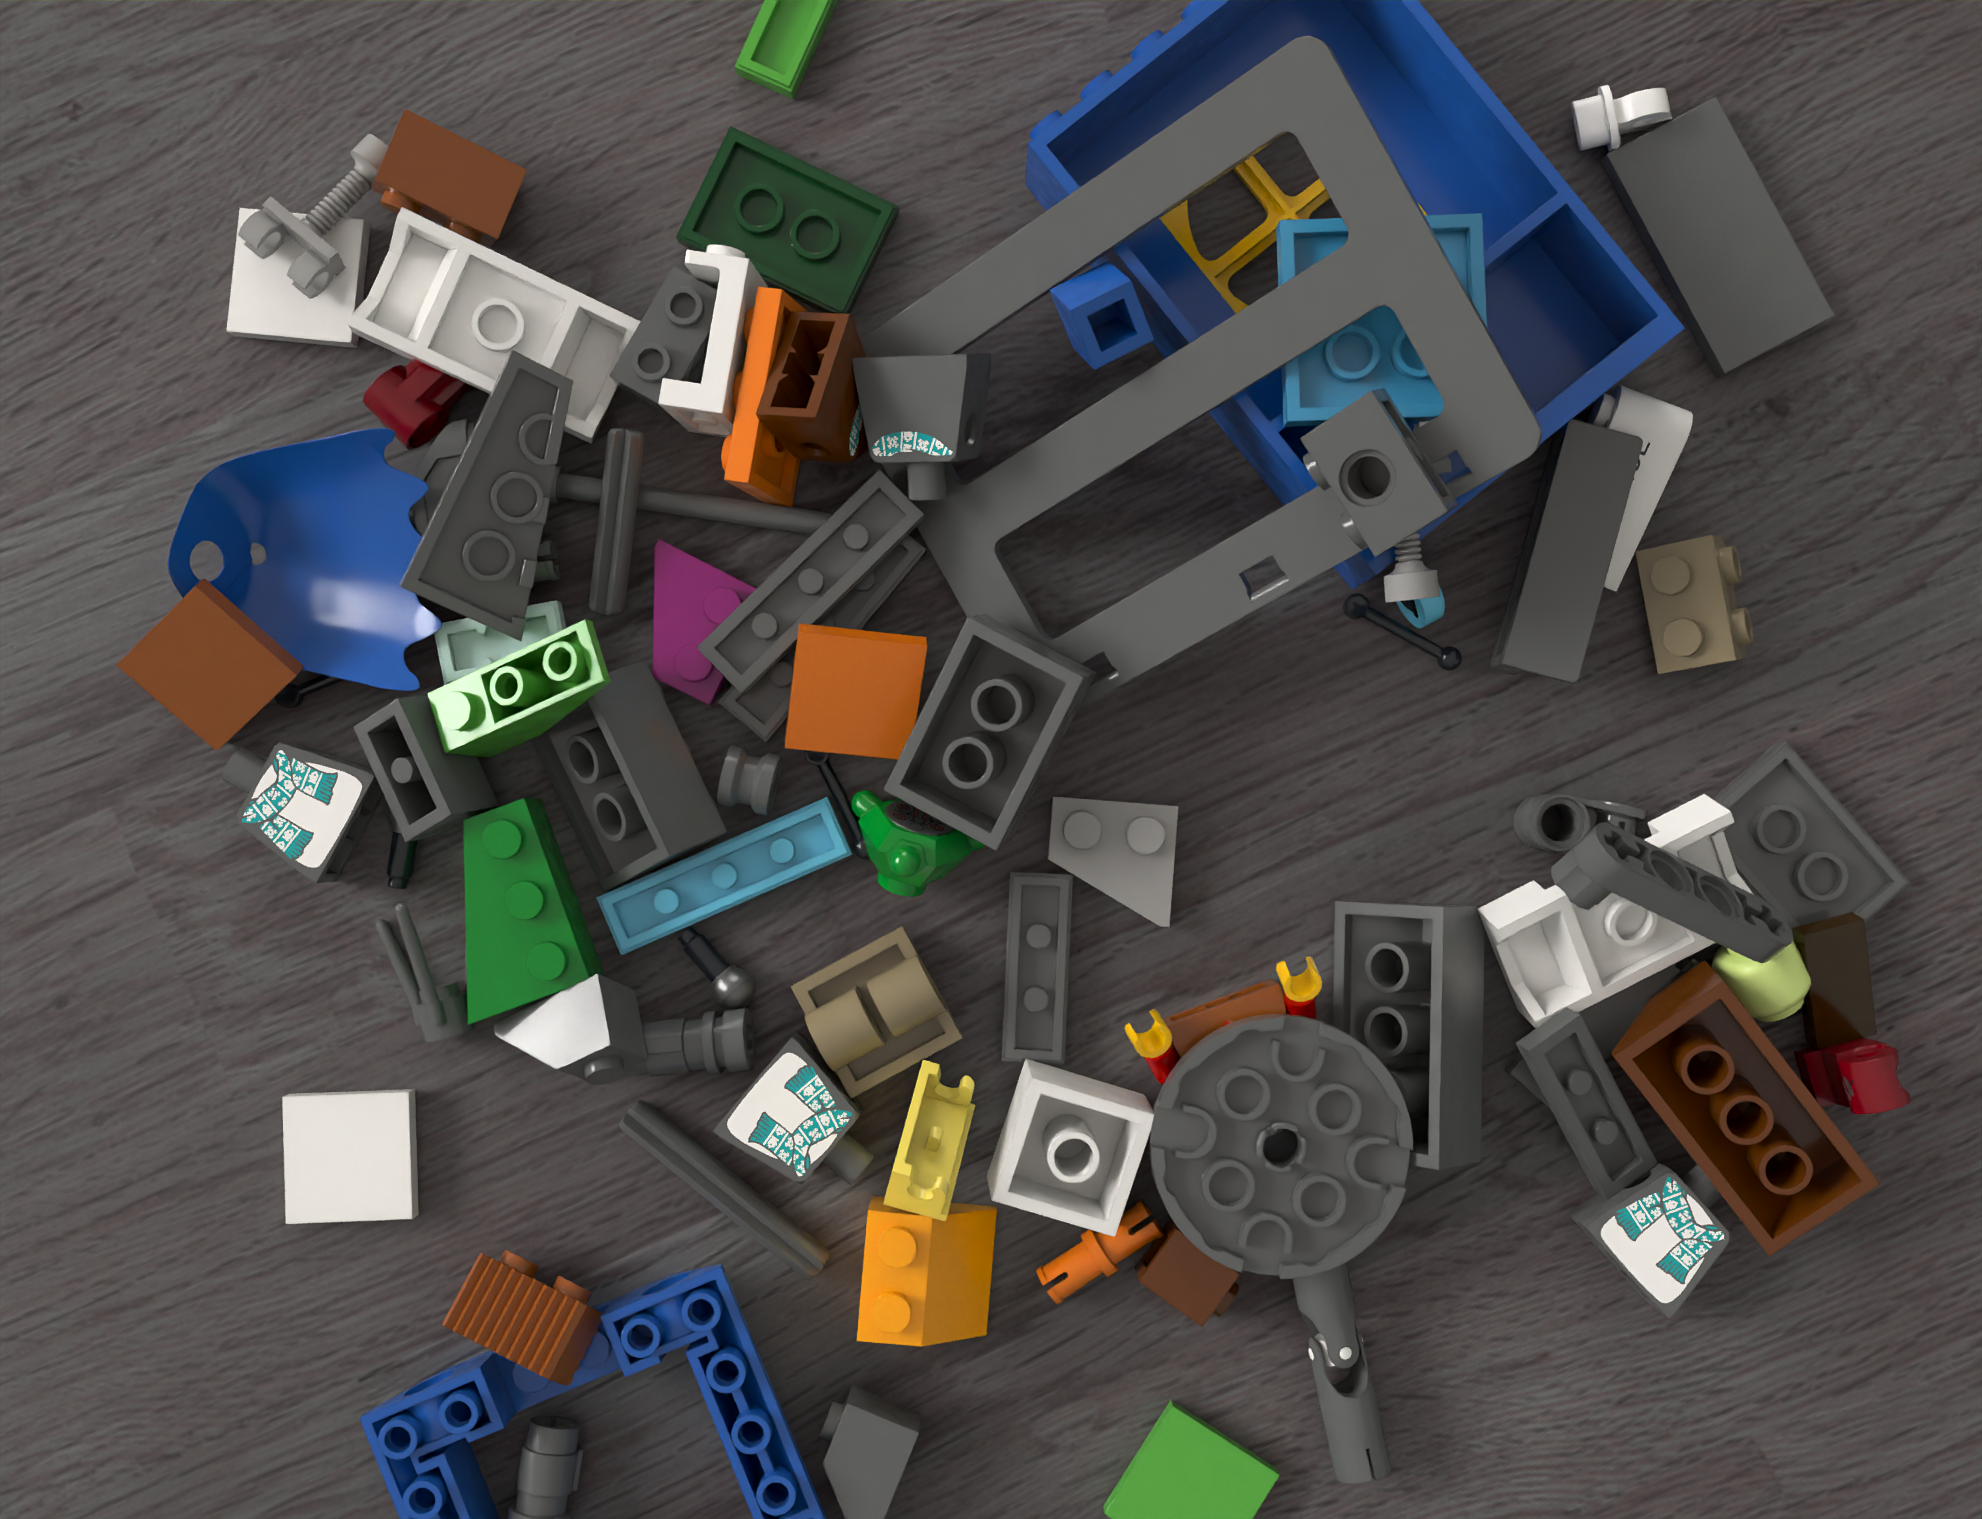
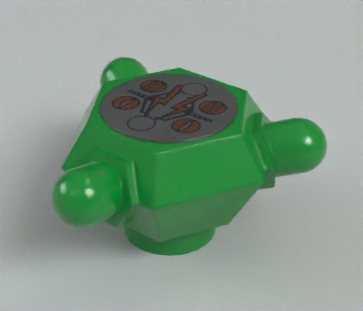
[851,790,985,897]

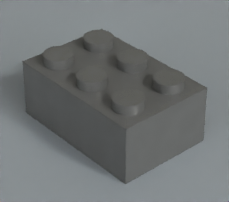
[883,614,1096,851]

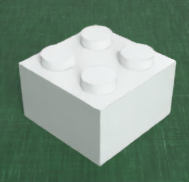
[987,1059,1154,1237]

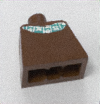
[756,312,868,463]

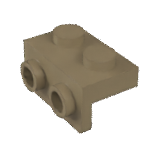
[1635,535,1754,674]

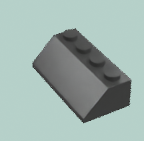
[1333,901,1485,1170]

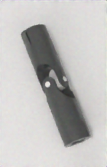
[1292,1262,1392,1484]

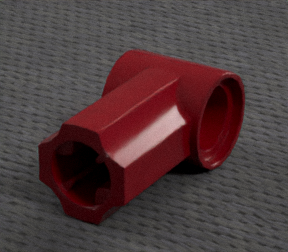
[363,359,472,450]

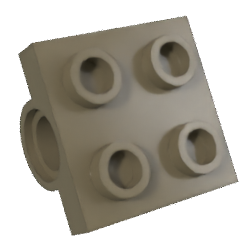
[791,925,963,1099]

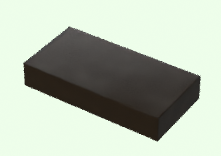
[1792,912,1877,1050]

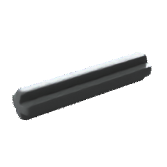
[588,427,645,615]

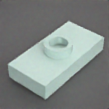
[434,600,566,685]

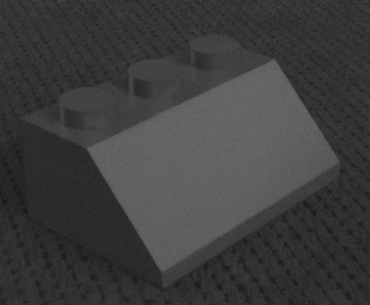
[531,660,727,893]

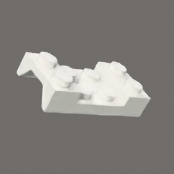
[348,207,641,444]
[1477,794,1753,1028]

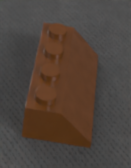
[1611,960,1880,1256]

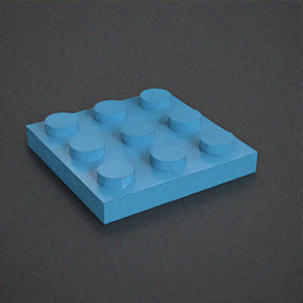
[1276,213,1487,427]

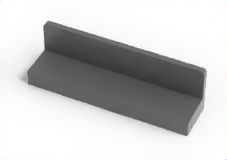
[1489,419,1643,683]

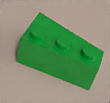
[463,798,605,1025]

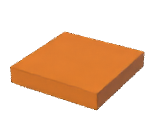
[785,623,927,760]

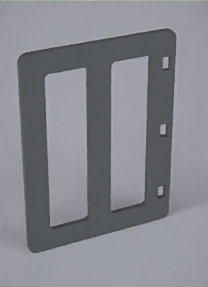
[860,36,1542,709]

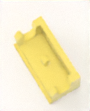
[883,1060,975,1222]

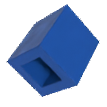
[1049,261,1154,370]

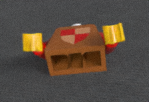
[1124,956,1322,1137]

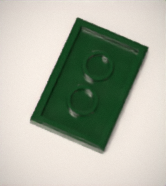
[676,126,899,314]

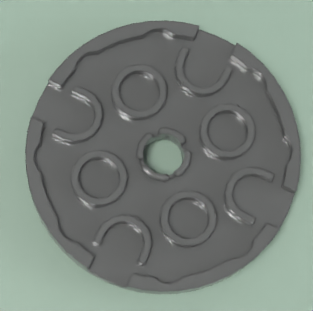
[1149,1014,1413,1279]

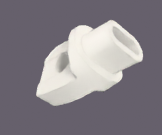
[1571,85,1672,152]

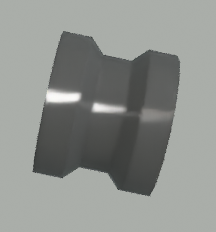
[717,744,782,816]

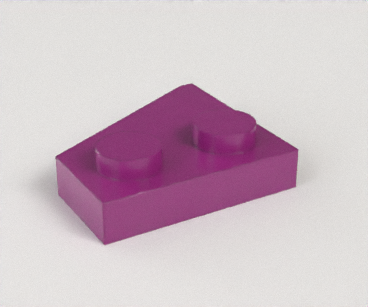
[653,539,756,706]

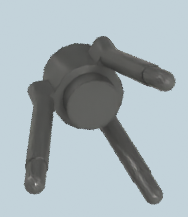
[376,903,475,1042]

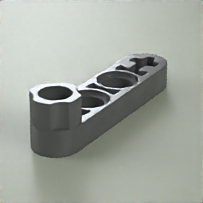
[1551,822,1793,963]

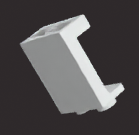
[658,245,768,437]

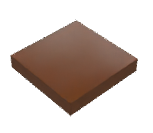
[116,578,304,751]

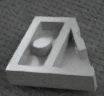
[1048,797,1178,927]

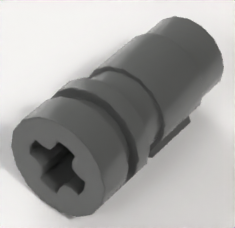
[624,1008,756,1077]
[506,1416,583,1519]

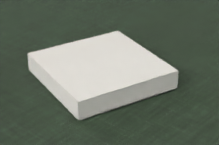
[226,208,371,348]
[282,1089,419,1224]

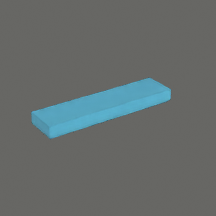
[596,797,853,955]

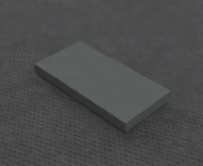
[1600,97,1835,378]

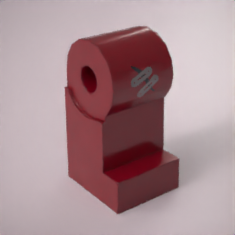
[1794,1038,1911,1115]

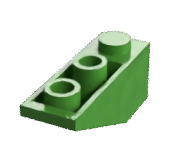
[427,620,611,758]

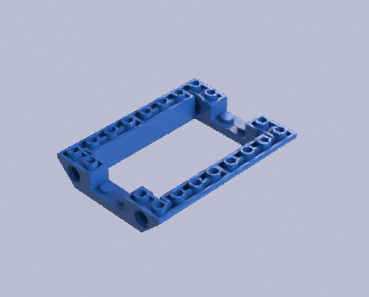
[359,1264,827,1519]

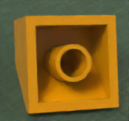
[857,1196,997,1347]

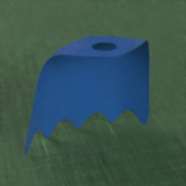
[167,428,442,691]

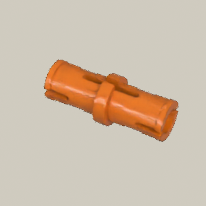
[1036,1200,1164,1304]

